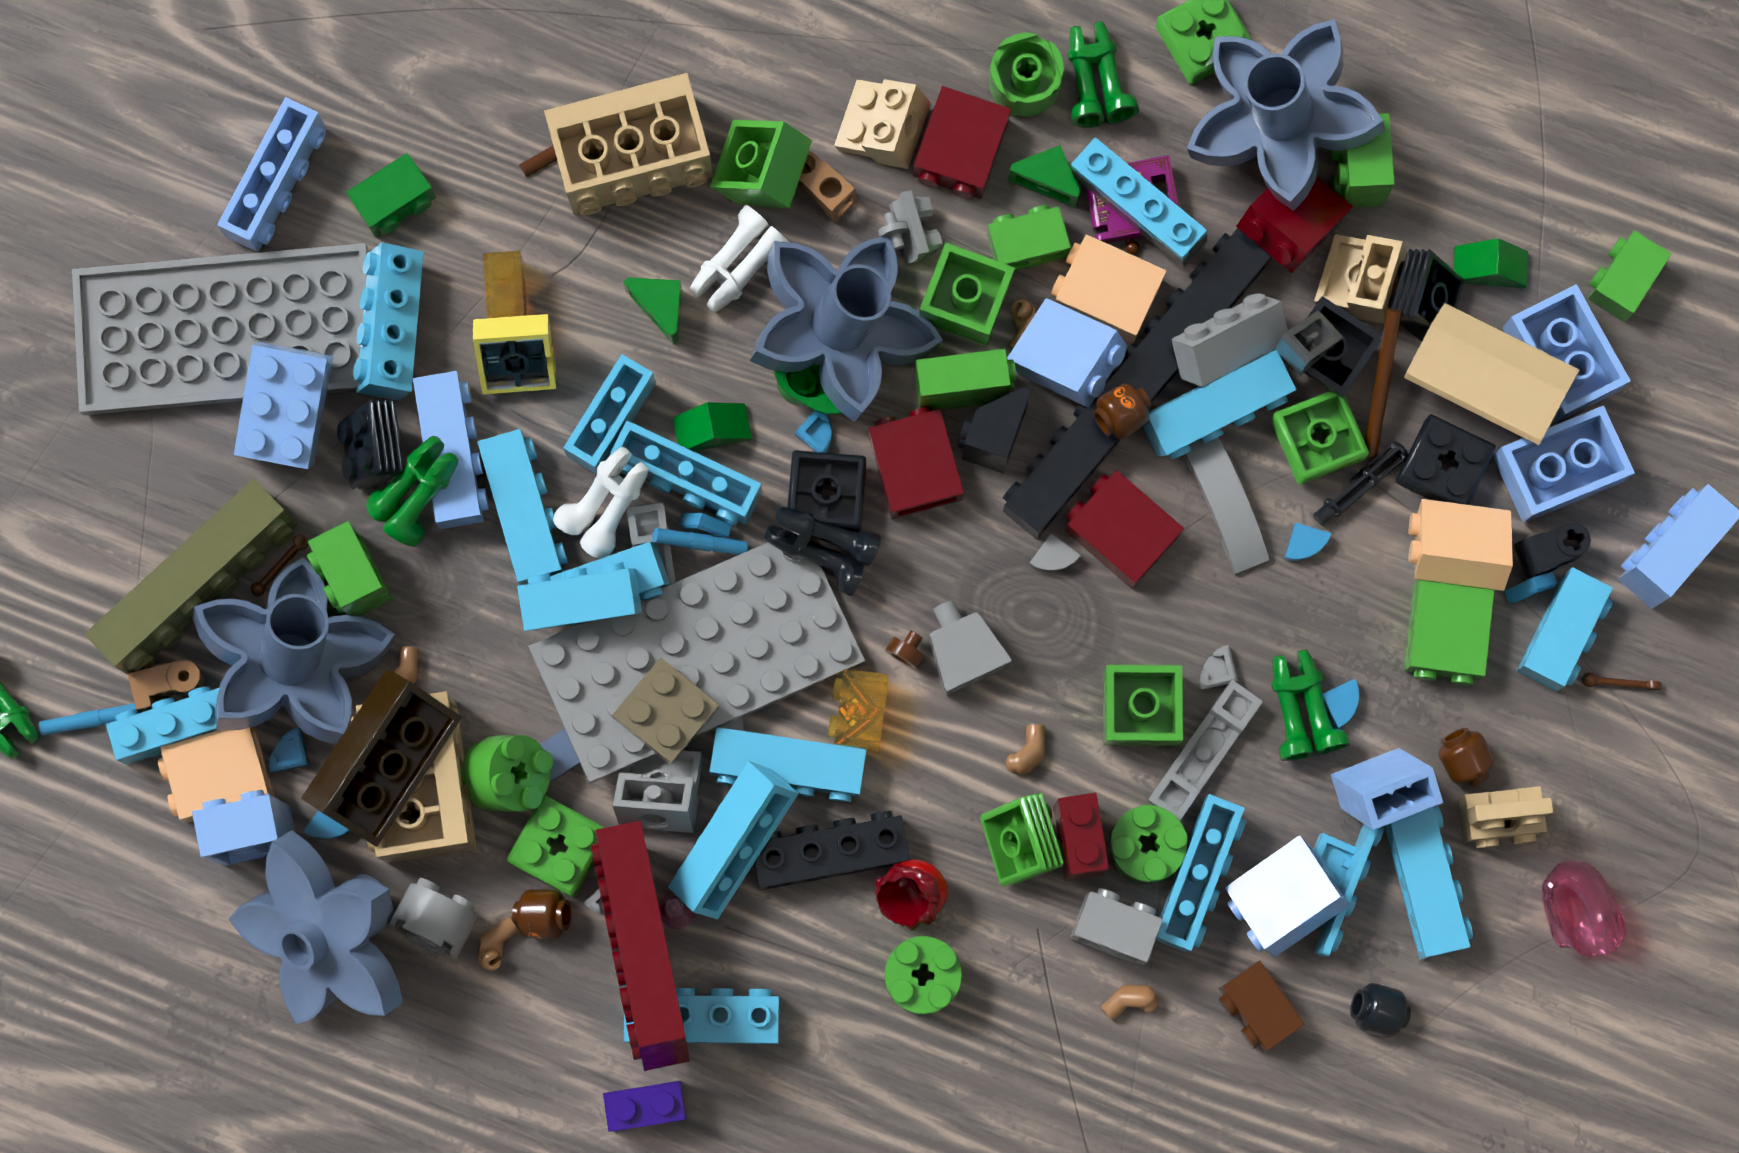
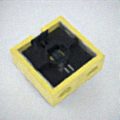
[473,314,556,394]

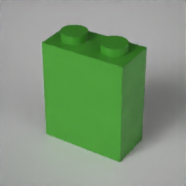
[915,349,1016,411]
[1404,579,1494,686]

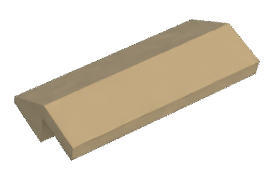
[1404,303,1579,445]

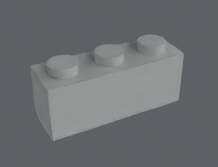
[1171,293,1288,387]

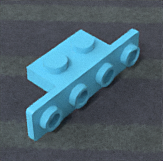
[1313,824,1384,957]

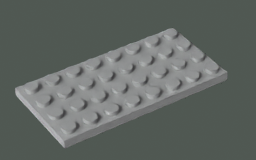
[72,243,368,415]
[528,531,865,785]

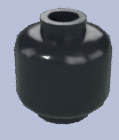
[1350,983,1411,1038]

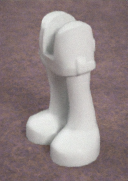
[689,205,789,313]
[553,447,649,559]

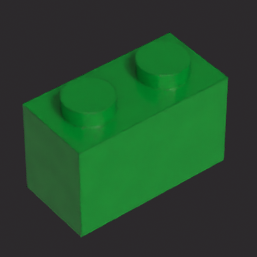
[346,152,436,237]

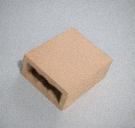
[1051,234,1167,344]
[1408,499,1513,591]
[158,726,275,823]

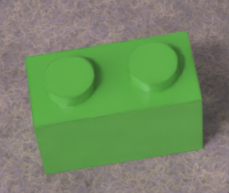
[987,205,1071,271]
[1588,230,1672,322]

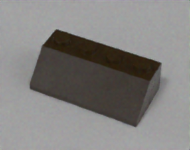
[301,669,462,847]

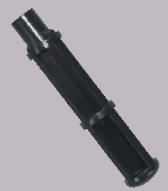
[1313,442,1408,526]

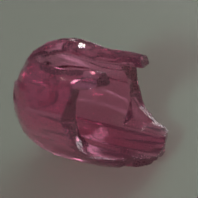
[1542,860,1626,957]

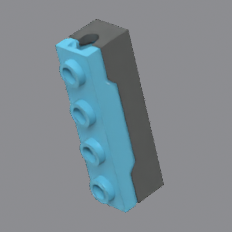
[1071,137,1208,269]

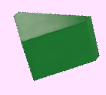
[1008,145,1080,208]
[1453,238,1528,288]
[623,277,683,345]
[673,402,752,452]

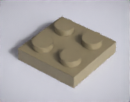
[612,658,719,765]

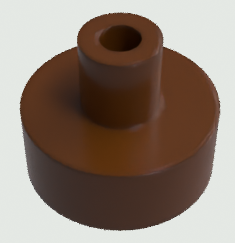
[885,630,925,670]

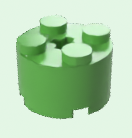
[989,32,1064,117]
[462,735,553,811]
[1108,805,1187,884]
[884,936,962,1015]

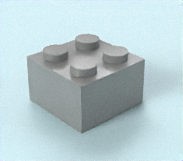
[1069,888,1163,966]

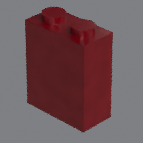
[913,86,1011,200]
[1236,176,1353,274]
[868,407,964,519]
[1065,470,1184,589]
[1053,792,1109,882]

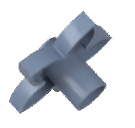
[1187,19,1385,211]
[749,236,943,422]
[192,557,395,744]
[228,830,403,1024]

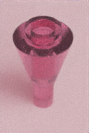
[659,892,695,929]

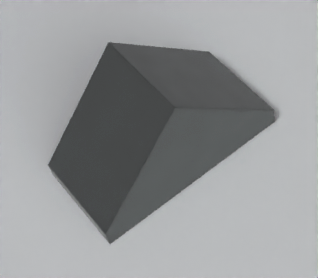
[1275,310,1344,376]

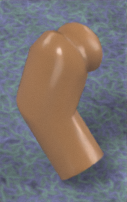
[1008,299,1037,350]
[378,646,419,684]
[1006,724,1045,775]
[478,916,520,971]
[1100,984,1159,1021]

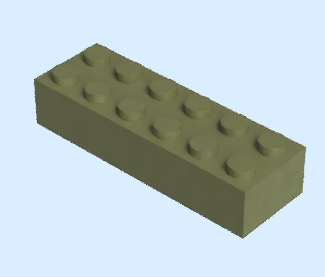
[84,478,298,675]

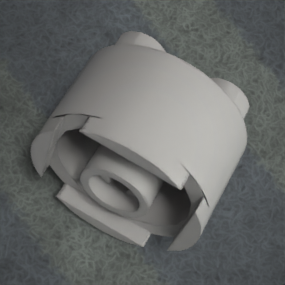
[388,878,478,960]

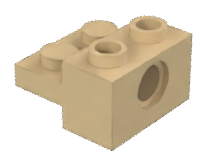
[834,79,931,169]
[1314,234,1407,324]
[1458,786,1553,848]

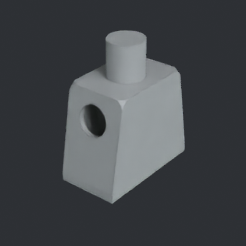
[929,600,1012,696]

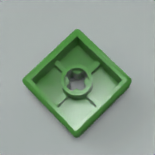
[1156,0,1252,84]
[1271,391,1369,485]
[980,793,1064,887]
[507,795,605,897]

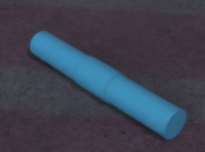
[652,528,748,555]
[39,703,140,736]

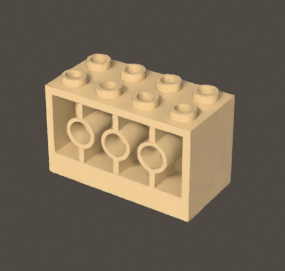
[544,73,713,216]
[351,691,477,863]

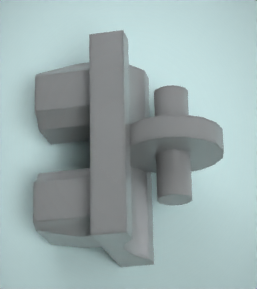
[878,190,943,266]

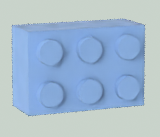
[1503,284,1631,423]
[234,342,333,469]
[1493,405,1635,523]
[1618,484,1739,609]
[192,790,295,866]

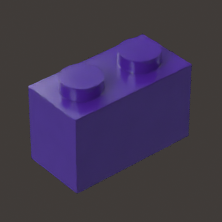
[603,1081,688,1132]

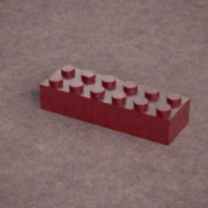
[591,820,690,1071]

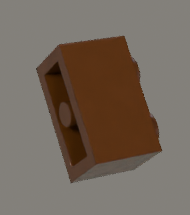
[1218,961,1305,1051]

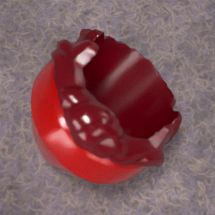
[875,860,948,931]

